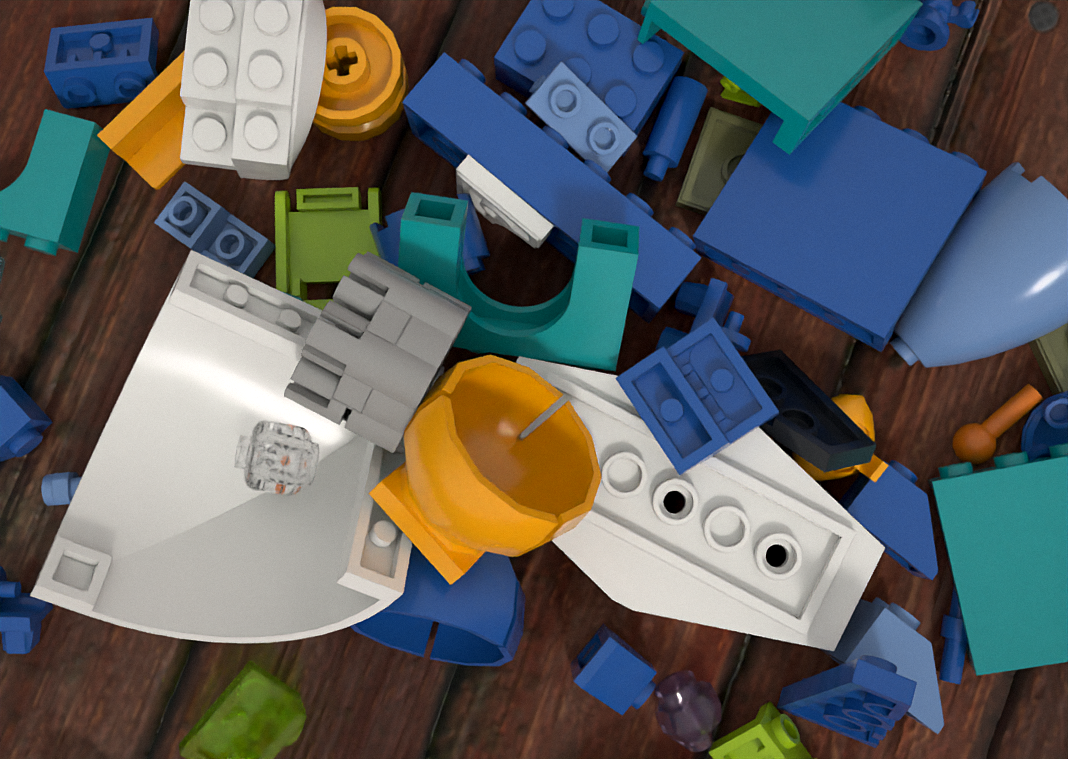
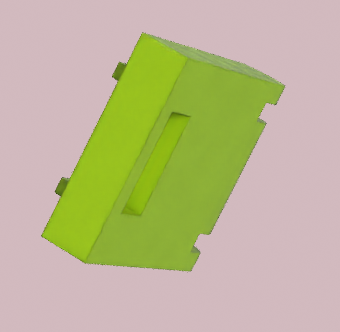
[275,187,382,310]

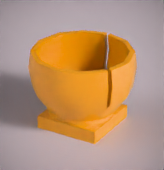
[368,354,602,585]

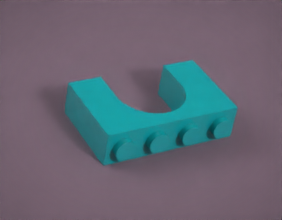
[0,109,110,256]
[398,192,639,371]

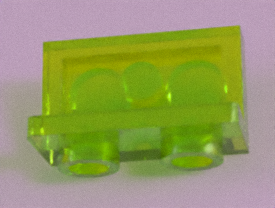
[179,660,307,759]

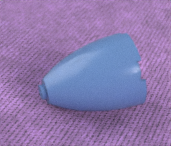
[890,162,1068,368]

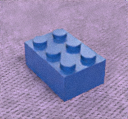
[494,0,684,157]

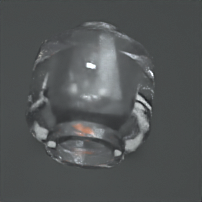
[234,420,319,496]

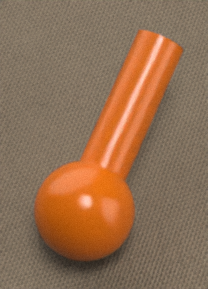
[952,384,1043,464]

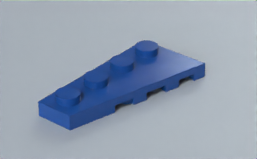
[777,655,917,748]

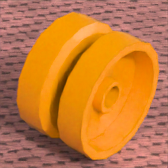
[313,7,409,141]

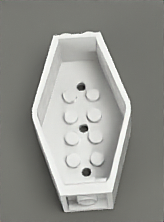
[516,356,885,651]

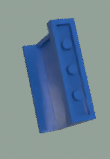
[693,102,987,352]

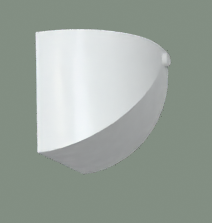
[30,250,444,643]

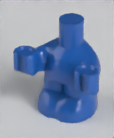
[900,0,980,51]

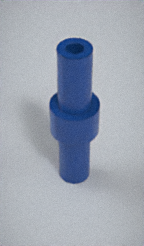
[939,587,967,684]

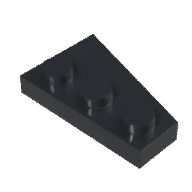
[741,349,877,472]

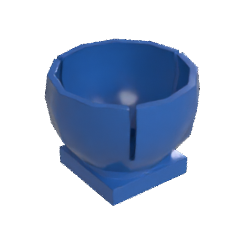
[350,543,525,666]

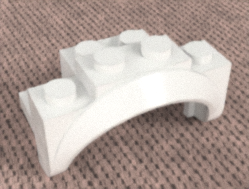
[180,0,327,180]

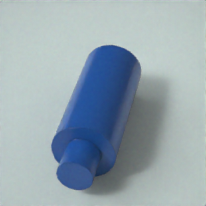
[643,76,708,181]

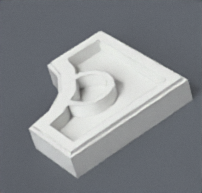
[456,155,554,248]

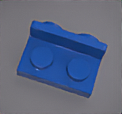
[44,18,159,109]

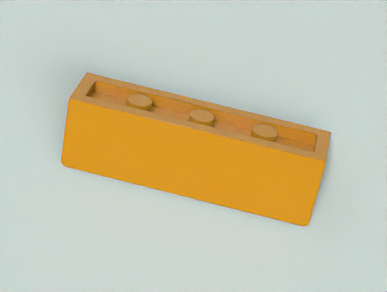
[97,50,186,190]

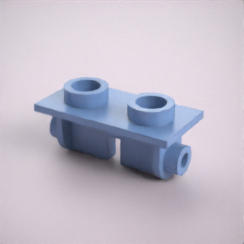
[525,61,637,172]

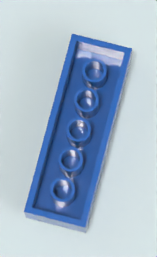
[402,52,702,324]

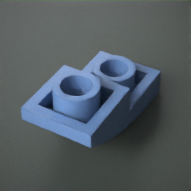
[154,181,276,278]

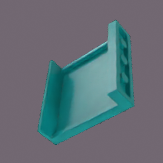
[637,0,923,155]
[927,443,1068,676]

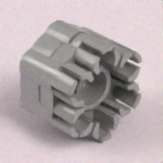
[284,251,472,454]

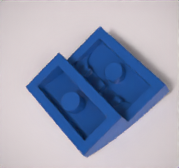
[615,317,779,476]

